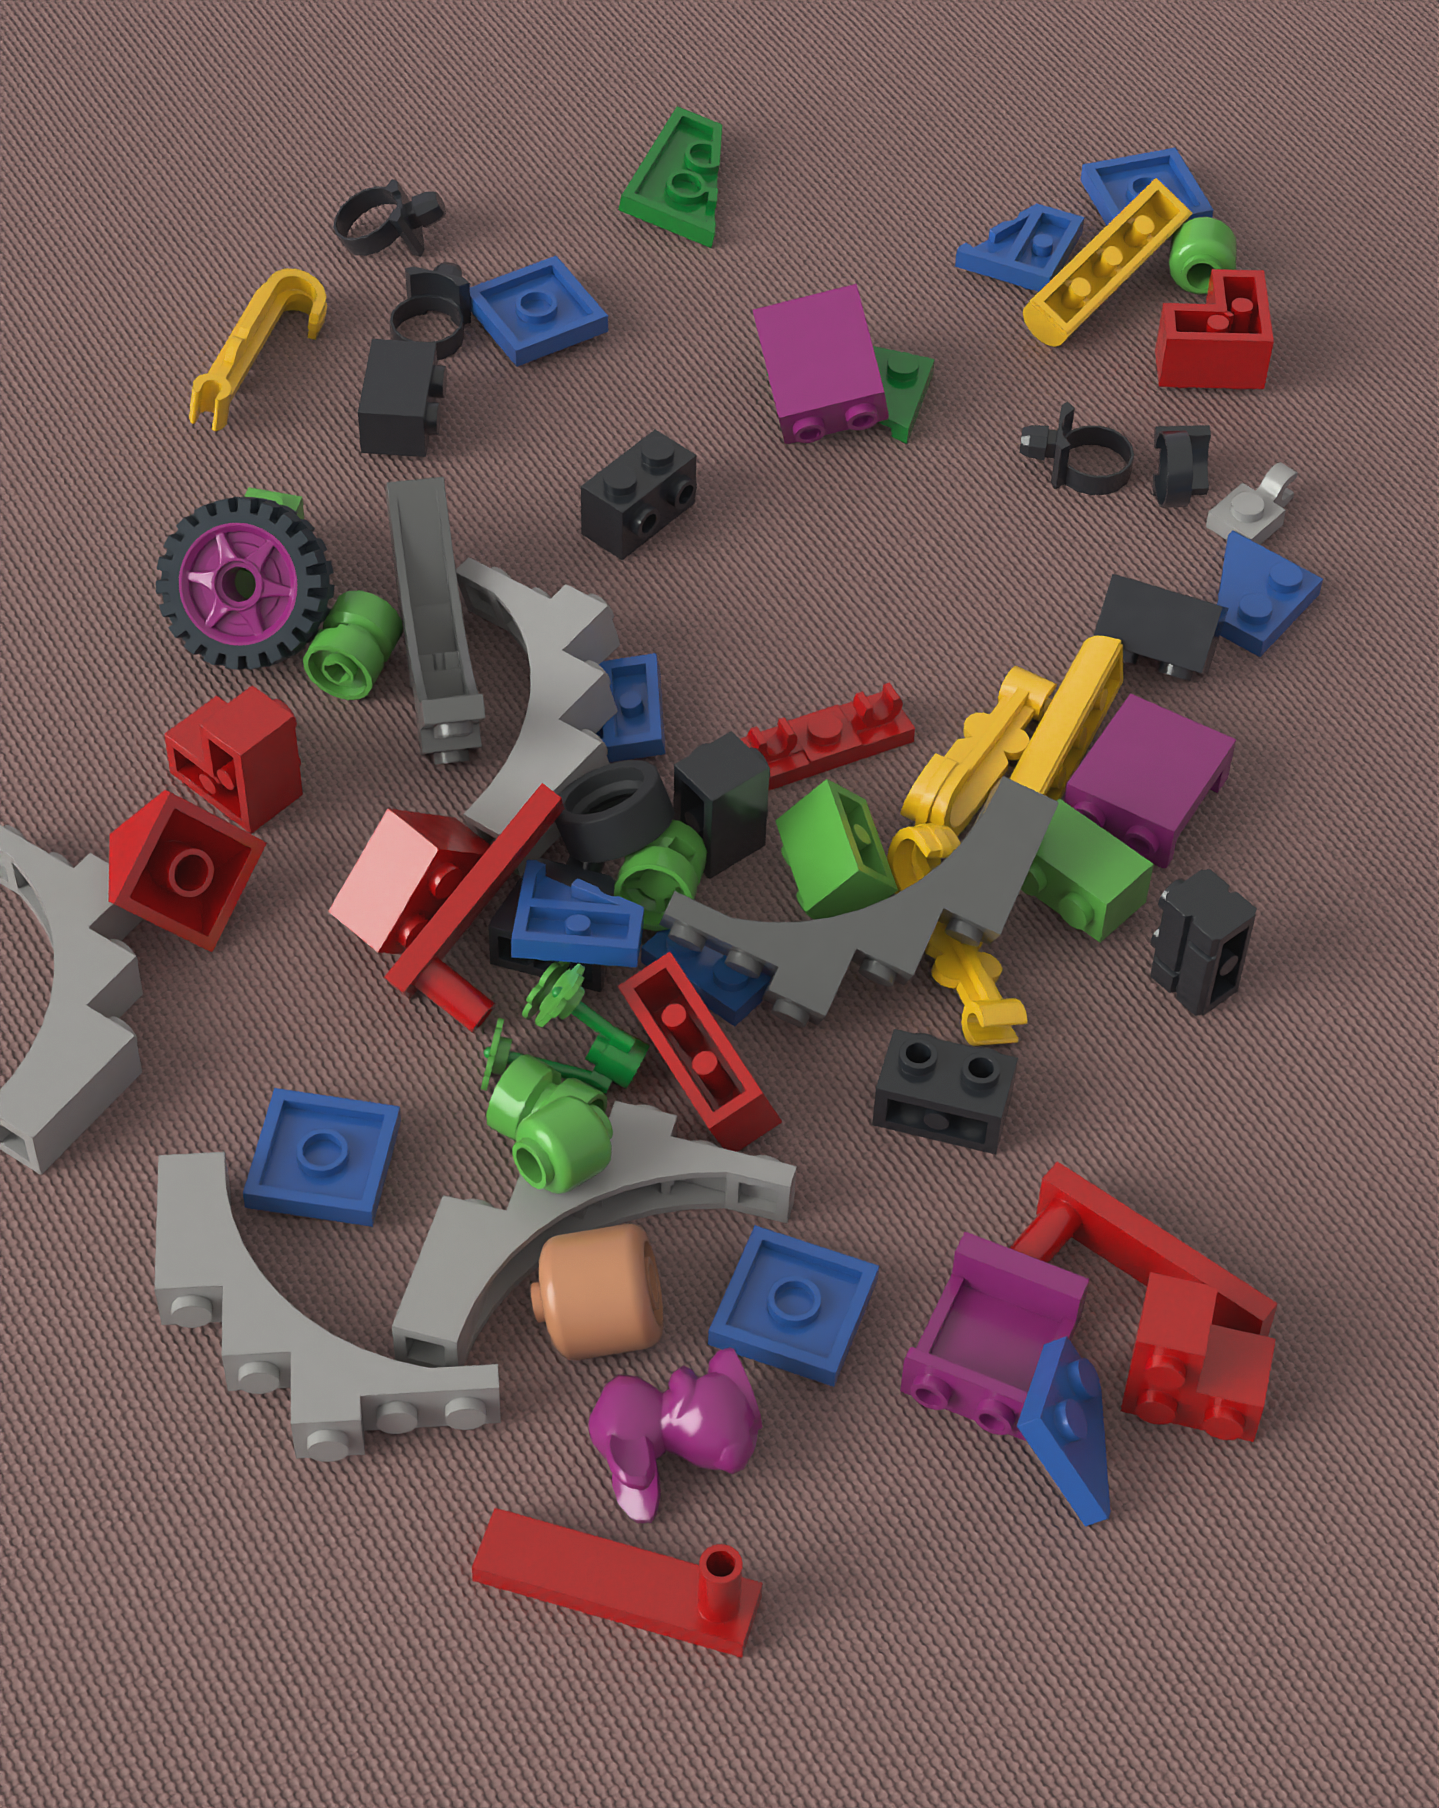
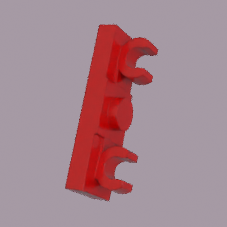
[740,682,915,791]

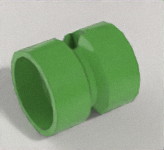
[303,590,403,700]
[614,820,707,931]
[486,1054,607,1141]

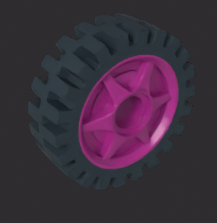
[156,497,334,670]

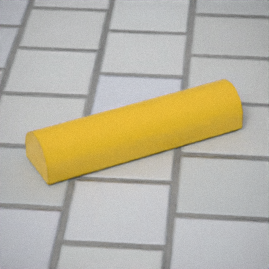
[1023,178,1193,347]
[1009,636,1123,801]

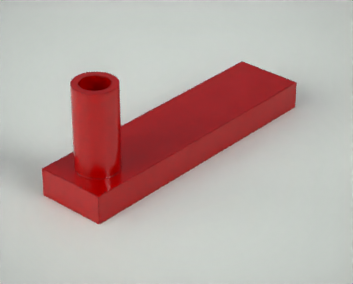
[384,783,565,1033]
[1009,1161,1278,1337]
[472,1508,763,1658]

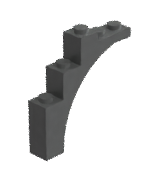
[385,477,486,765]
[659,776,1059,1027]

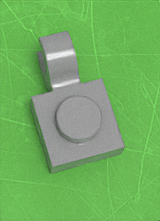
[1206,462,1298,545]

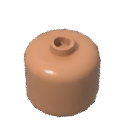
[531,1223,664,1360]

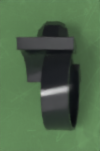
[333,179,446,257]
[390,262,471,360]
[1019,401,1134,495]
[1152,425,1211,508]

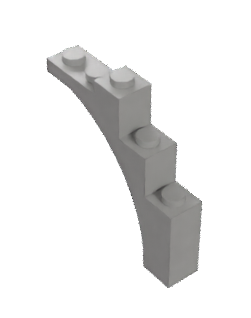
[456,557,620,876]
[0,825,143,1175]
[392,1101,797,1368]
[154,1152,501,1462]

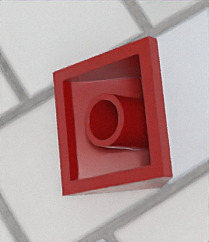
[108,790,267,952]

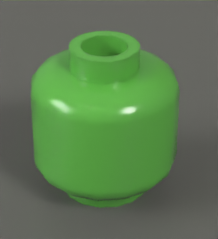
[1169,217,1237,295]
[512,1095,613,1194]

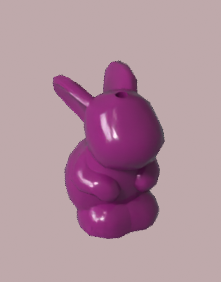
[588,1347,763,1523]

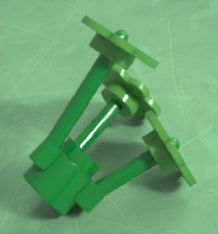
[480,961,650,1094]

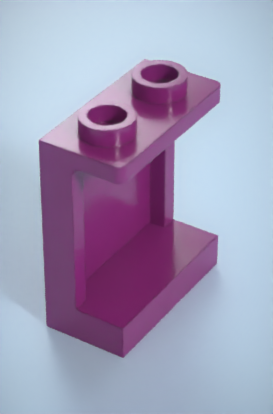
[753,284,889,444]
[1064,693,1236,868]
[900,1232,1089,1441]

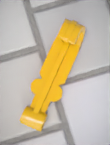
[189,268,328,432]
[900,666,1057,836]
[887,823,1028,1046]

